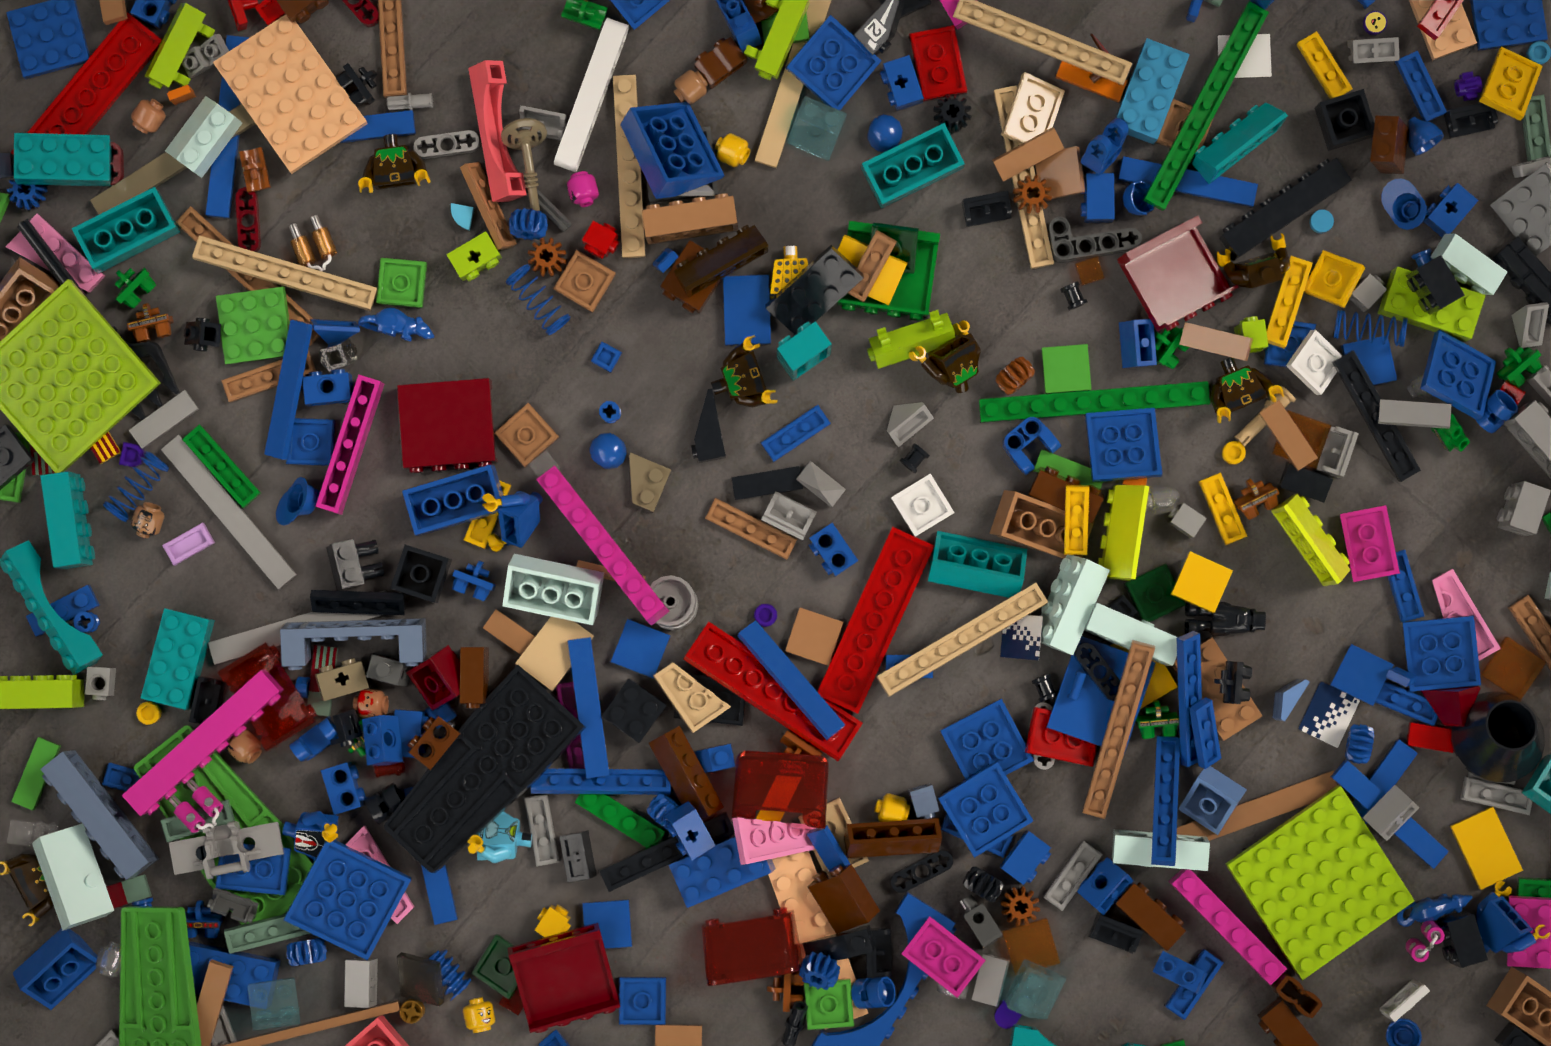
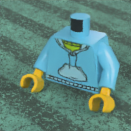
[468,811,532,863]

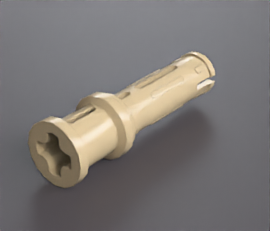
[1234,386,1296,447]

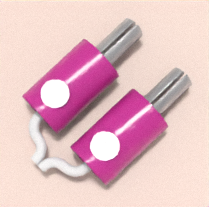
[169,780,223,833]
[1405,921,1445,962]

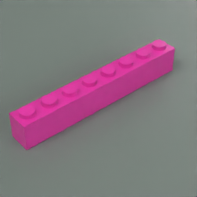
[536,465,670,626]
[122,669,284,816]

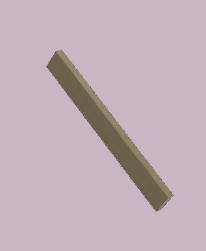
[90,104,255,214]

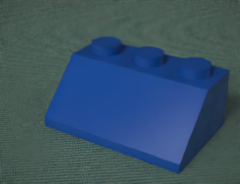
[13,928,103,1010]

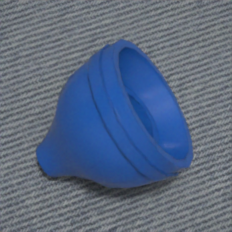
[1408,117,1444,156]

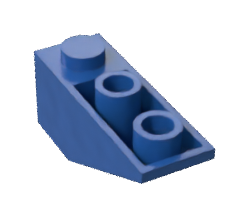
[716,0,762,52]

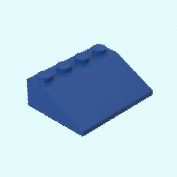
[620,102,725,199]

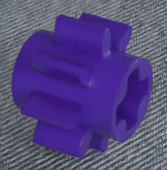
[1454,71,1482,101]

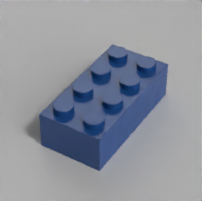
[402,464,504,536]
[669,836,776,908]
[189,941,281,1009]

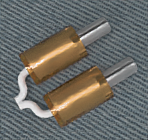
[289,215,337,271]

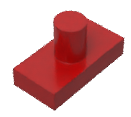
[227,0,258,31]

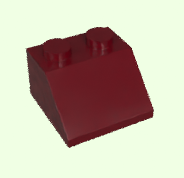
[406,645,460,710]

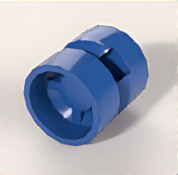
[1475,390,1518,433]
[851,977,896,1009]

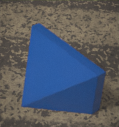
[310,319,360,347]

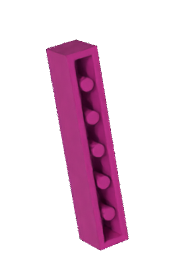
[315,374,385,515]
[1168,869,1287,985]

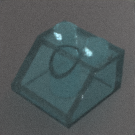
[787,96,847,161]
[1005,959,1067,1020]

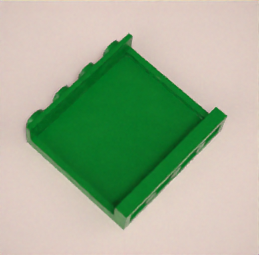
[837,221,940,321]

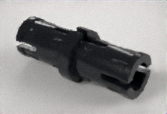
[781,1001,808,1046]

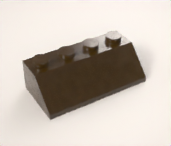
[674,225,768,298]

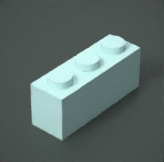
[1431,234,1507,295]

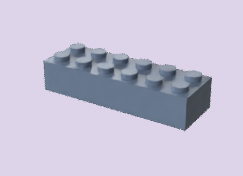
[41,750,159,880]

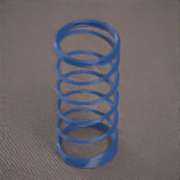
[506,264,570,335]
[1334,310,1408,347]
[103,451,169,522]

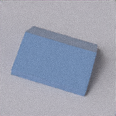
[1273,679,1309,721]

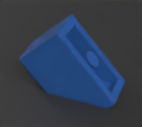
[694,743,736,773]

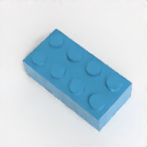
[1115,38,1190,145]

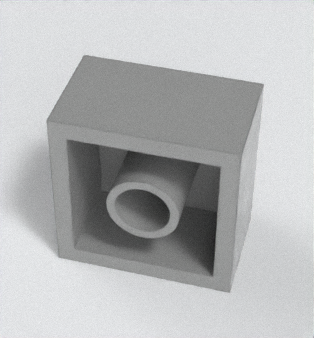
[1497,481,1551,536]

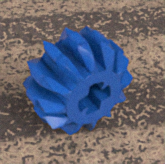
[6,179,48,210]
[509,208,548,240]
[1345,724,1374,764]
[647,793,680,829]
[286,938,327,966]
[799,952,840,990]

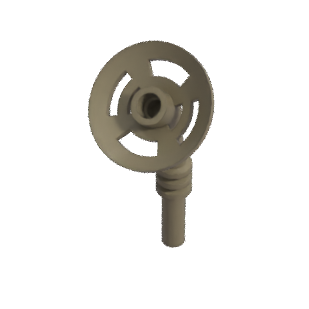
[501,118,547,211]

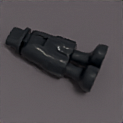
[1184,601,1266,636]

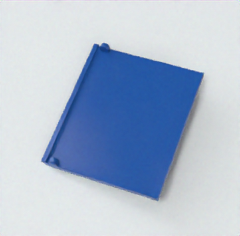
[1046,636,1156,754]

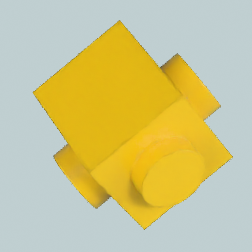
[534,904,571,937]

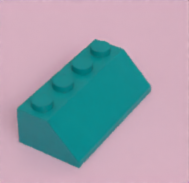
[1192,102,1288,184]
[928,531,1027,598]

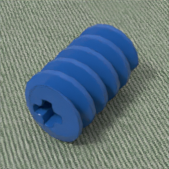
[421,949,471,1001]

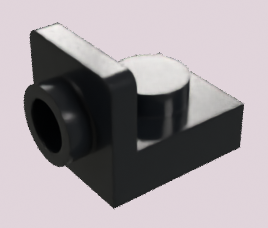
[331,709,363,747]

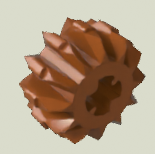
[1013,175,1052,214]
[528,238,566,277]
[995,357,1035,395]
[1000,886,1040,926]

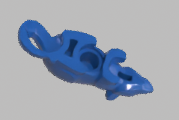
[358,308,434,342]
[1397,894,1473,927]

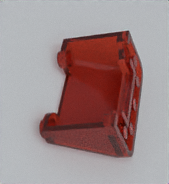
[218,642,317,752]
[732,751,829,829]
[702,907,803,986]

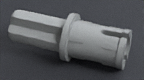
[387,92,433,110]

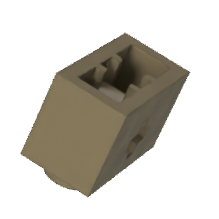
[315,658,369,701]

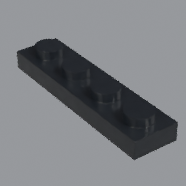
[310,590,406,615]

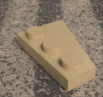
[653,663,731,733]

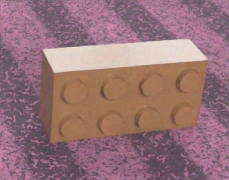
[642,193,738,245]
[1172,637,1262,741]

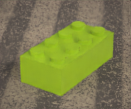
[1378,266,1486,342]
[0,675,84,709]

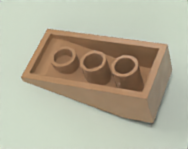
[0,257,59,341]
[989,490,1094,559]
[1486,967,1551,1046]

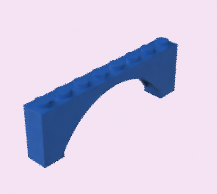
[811,891,956,1046]

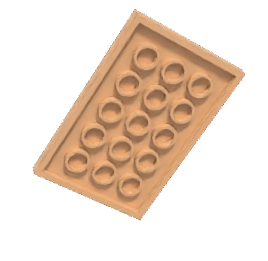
[213,14,368,174]

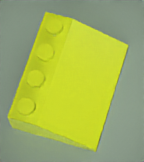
[1097,485,1149,581]
[1271,494,1351,586]

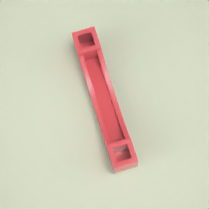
[468,60,527,202]

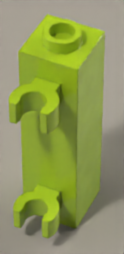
[744,0,810,80]
[144,3,215,89]
[867,310,955,369]

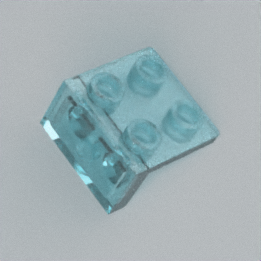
[248,978,301,1031]

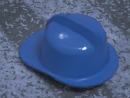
[1381,178,1427,230]
[276,477,320,526]

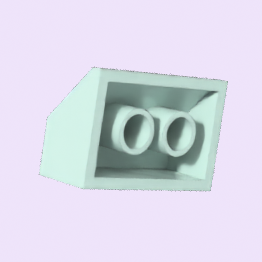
[165,96,242,178]

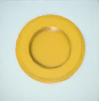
[1222,441,1246,465]
[136,702,161,725]

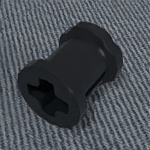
[1060,281,1088,311]
[899,443,930,474]
[1032,673,1058,702]

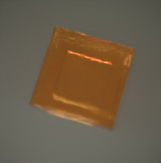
[1075,256,1105,286]

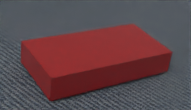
[1406,722,1454,753]

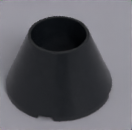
[1451,692,1545,783]

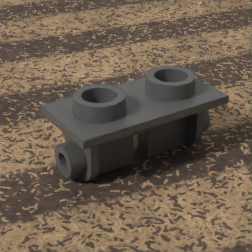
[207,888,259,924]

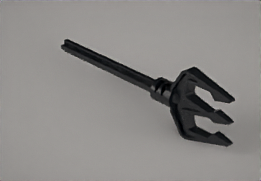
[17,219,180,420]

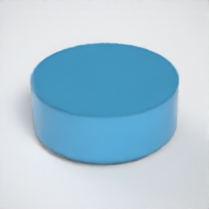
[1526,41,1551,65]
[1309,209,1334,233]

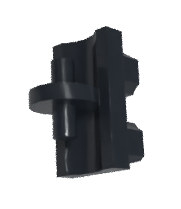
[336,63,377,107]
[1214,661,1252,704]

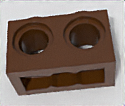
[407,715,460,770]

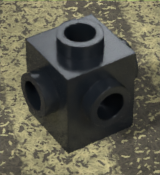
[184,318,221,352]

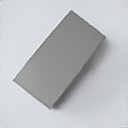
[182,34,229,78]

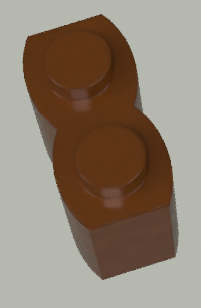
[694,37,747,89]
[1271,973,1323,1018]

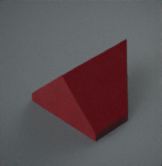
[1421,686,1481,727]

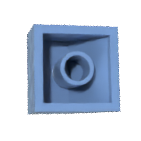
[1178,766,1247,835]

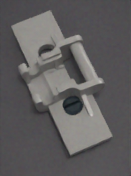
[169,821,284,879]

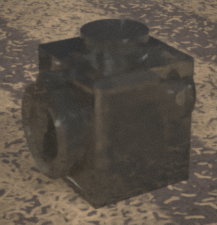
[319,338,357,371]

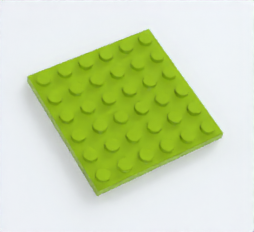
[0,279,161,473]
[1225,785,1415,980]

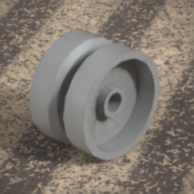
[650,575,699,630]

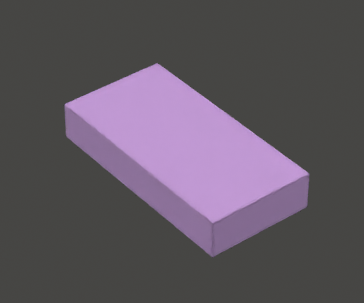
[162,523,215,565]

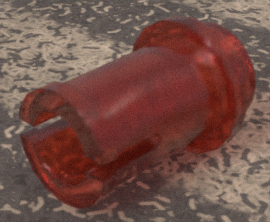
[374,761,405,777]

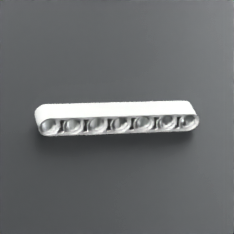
[554,18,629,172]

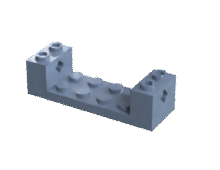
[280,618,427,670]

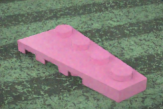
[6,214,105,293]
[1432,569,1501,661]
[732,817,816,865]
[345,826,414,924]

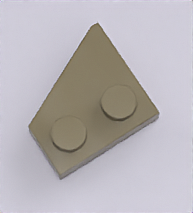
[629,453,672,512]

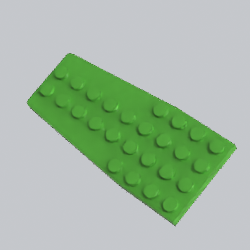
[134,725,313,925]
[119,906,202,1046]

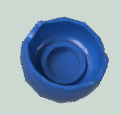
[867,114,903,152]
[1123,181,1154,216]
[589,433,627,469]
[1386,1018,1422,1046]

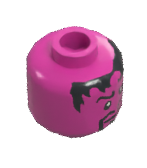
[566,171,599,207]

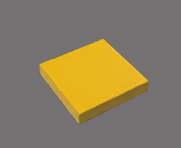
[1304,250,1365,308]
[1171,551,1233,613]

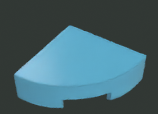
[451,203,474,231]

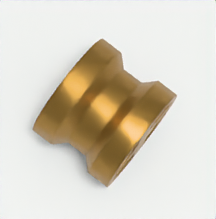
[400,998,425,1024]

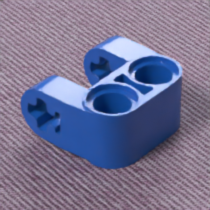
[1081,118,1129,175]
[1002,417,1062,475]
[289,716,339,762]

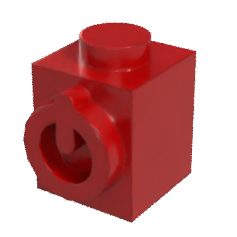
[582,220,620,259]

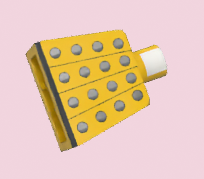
[770,246,808,299]

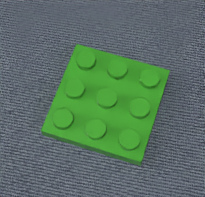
[216,287,290,364]

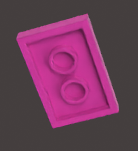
[1340,505,1400,582]
[1507,896,1551,969]
[902,917,986,998]

